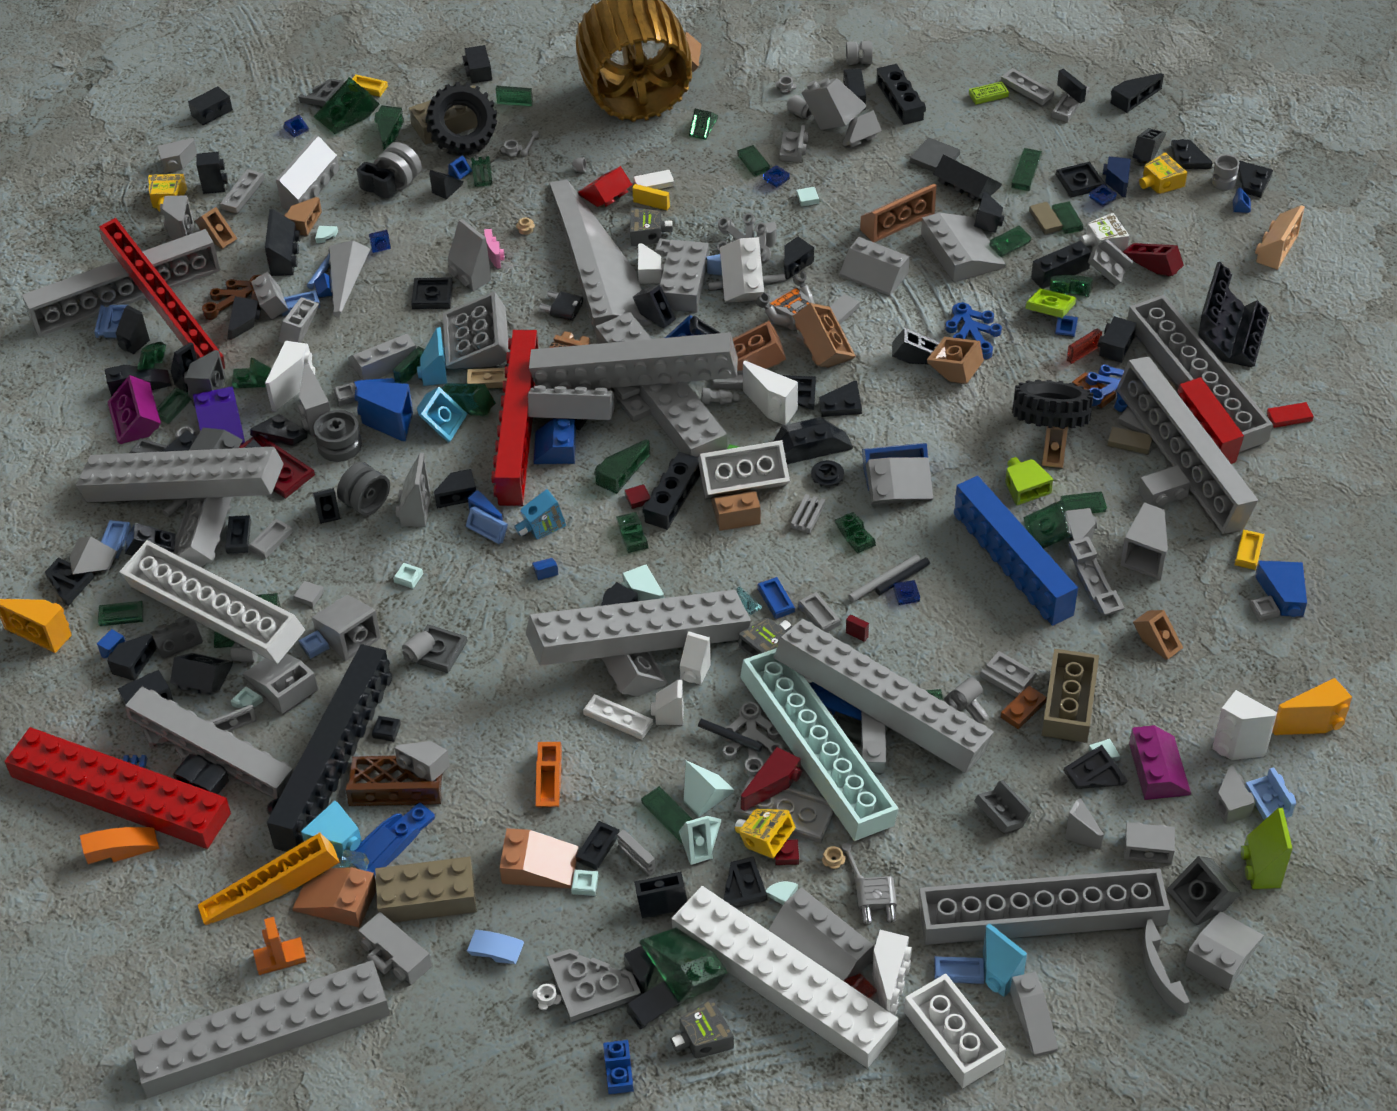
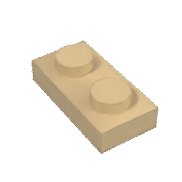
[467,368,507,389]

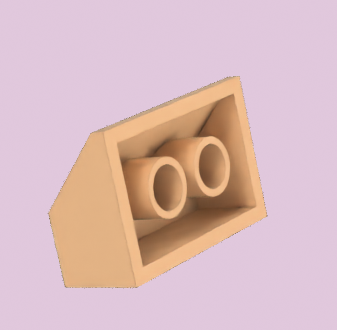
[1255,205,1305,270]

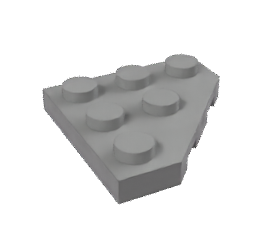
[547,949,641,1022]

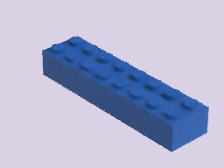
[954,476,1078,626]

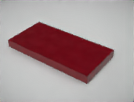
[239,434,315,499]

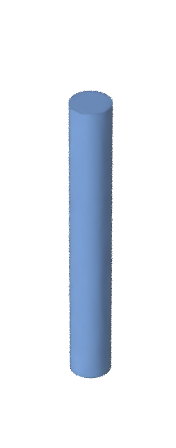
[307,253,330,290]

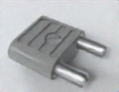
[855,876,897,924]

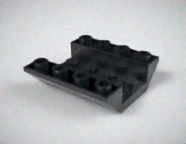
[1198,261,1269,367]

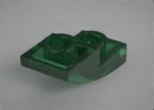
[1049,275,1093,297]
[137,342,166,370]
[835,512,876,554]

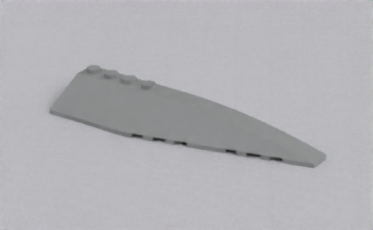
[549,179,652,335]

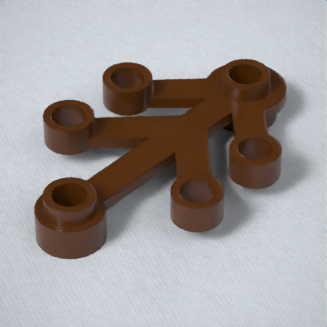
[202,275,261,320]

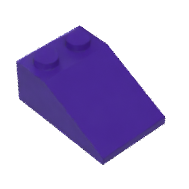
[193,386,245,446]

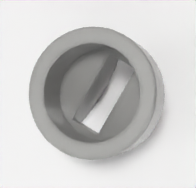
[572,157,587,172]

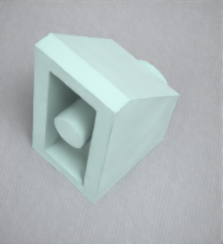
[621,565,664,601]

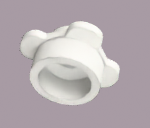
[533,984,561,1010]

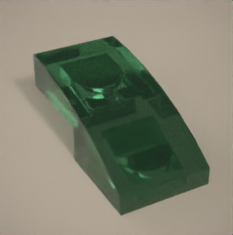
[616,512,648,553]

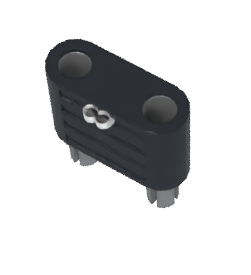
[539,291,584,321]

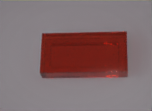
[1067,328,1102,364]

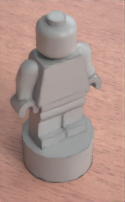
[701,388,740,404]

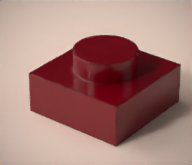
[775,839,799,865]

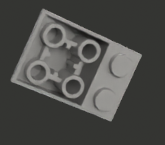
[243,654,318,714]

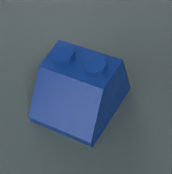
[533,418,576,464]

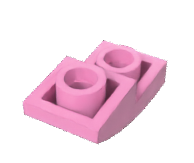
[484,229,504,269]

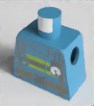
[514,489,566,539]

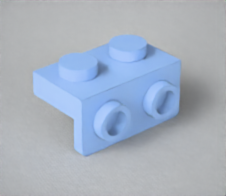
[1245,767,1296,820]

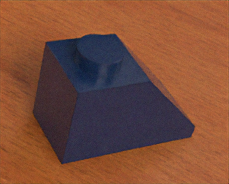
[1102,156,1131,197]

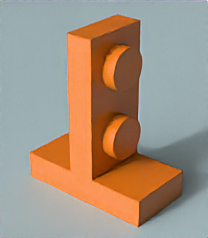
[253,917,307,975]

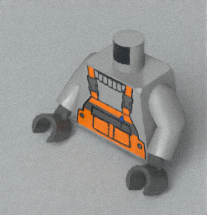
[756,271,815,330]

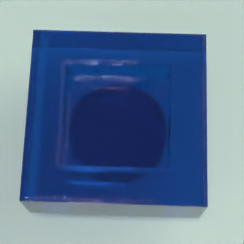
[763,165,790,188]
[1089,184,1117,207]
[369,230,391,253]
[893,580,920,605]

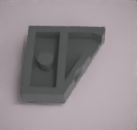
[298,78,347,107]

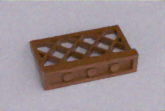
[346,756,443,806]

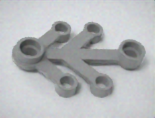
[717,213,771,264]
[722,702,782,777]

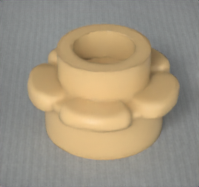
[516,217,535,235]
[822,846,845,869]

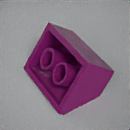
[108,375,161,444]
[1129,725,1191,800]

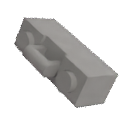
[358,912,432,984]

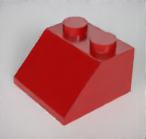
[578,166,632,207]

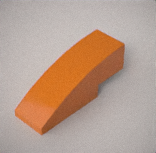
[536,742,562,807]
[80,827,160,864]

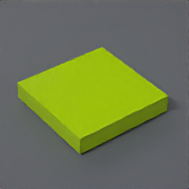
[1025,288,1076,318]

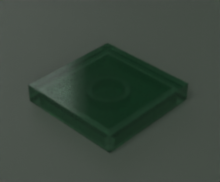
[1023,500,1072,549]

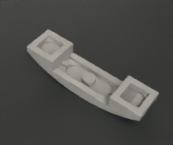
[1068,536,1124,616]
[1142,919,1190,1016]

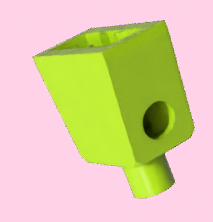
[1005,457,1053,506]

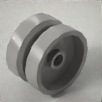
[374,142,422,190]

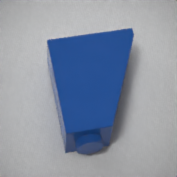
[1255,561,1307,617]

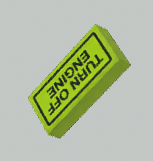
[969,81,1009,105]

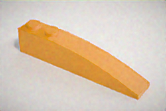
[198,833,340,925]

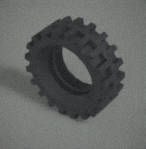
[425,82,497,156]
[1012,380,1093,429]

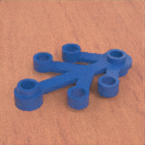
[945,302,1002,360]
[1085,365,1128,412]

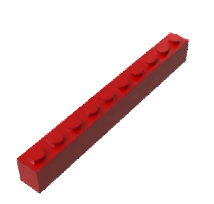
[99,218,225,369]

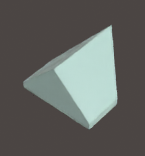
[684,760,734,817]
[679,816,722,865]

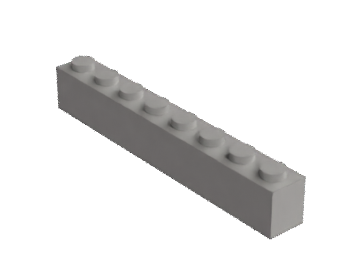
[125,687,293,799]

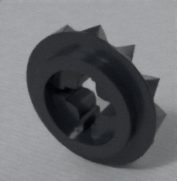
[811,460,844,488]

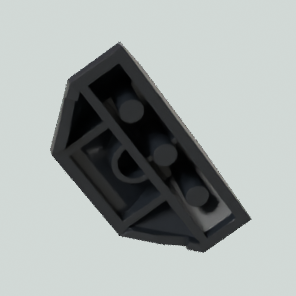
[773,417,853,464]

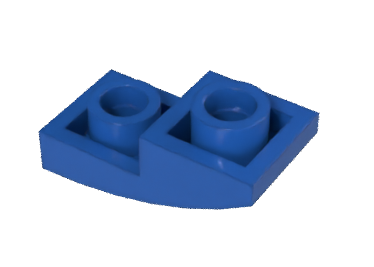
[603,1040,634,1094]

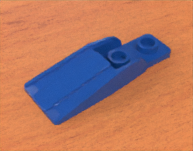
[347,803,435,876]

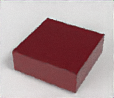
[624,484,651,509]
[846,614,869,642]

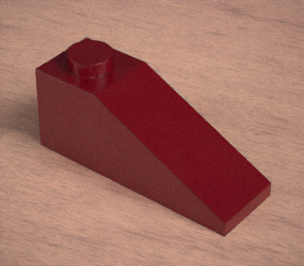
[1123,243,1184,276]
[741,747,802,811]

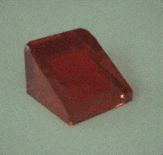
[843,974,877,998]

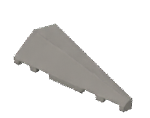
[328,240,370,318]

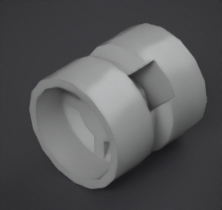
[846,41,872,65]
[1211,154,1240,190]

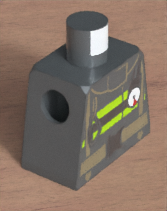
[630,208,673,246]
[739,618,792,657]
[670,998,734,1059]

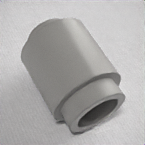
[787,95,812,119]
[402,631,435,662]

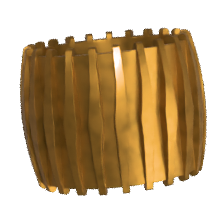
[576,0,692,122]

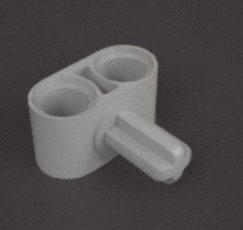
[944,677,989,724]

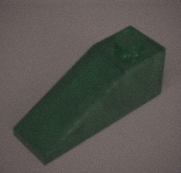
[374,105,404,152]
[441,383,496,416]
[594,439,650,494]

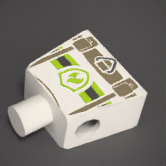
[1080,213,1129,251]

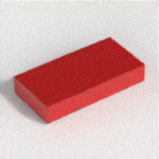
[1266,402,1314,428]

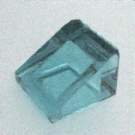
[737,587,762,615]
[340,850,369,871]

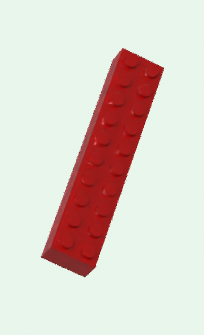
[491,330,539,506]
[4,727,231,849]

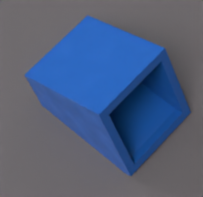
[355,381,413,441]

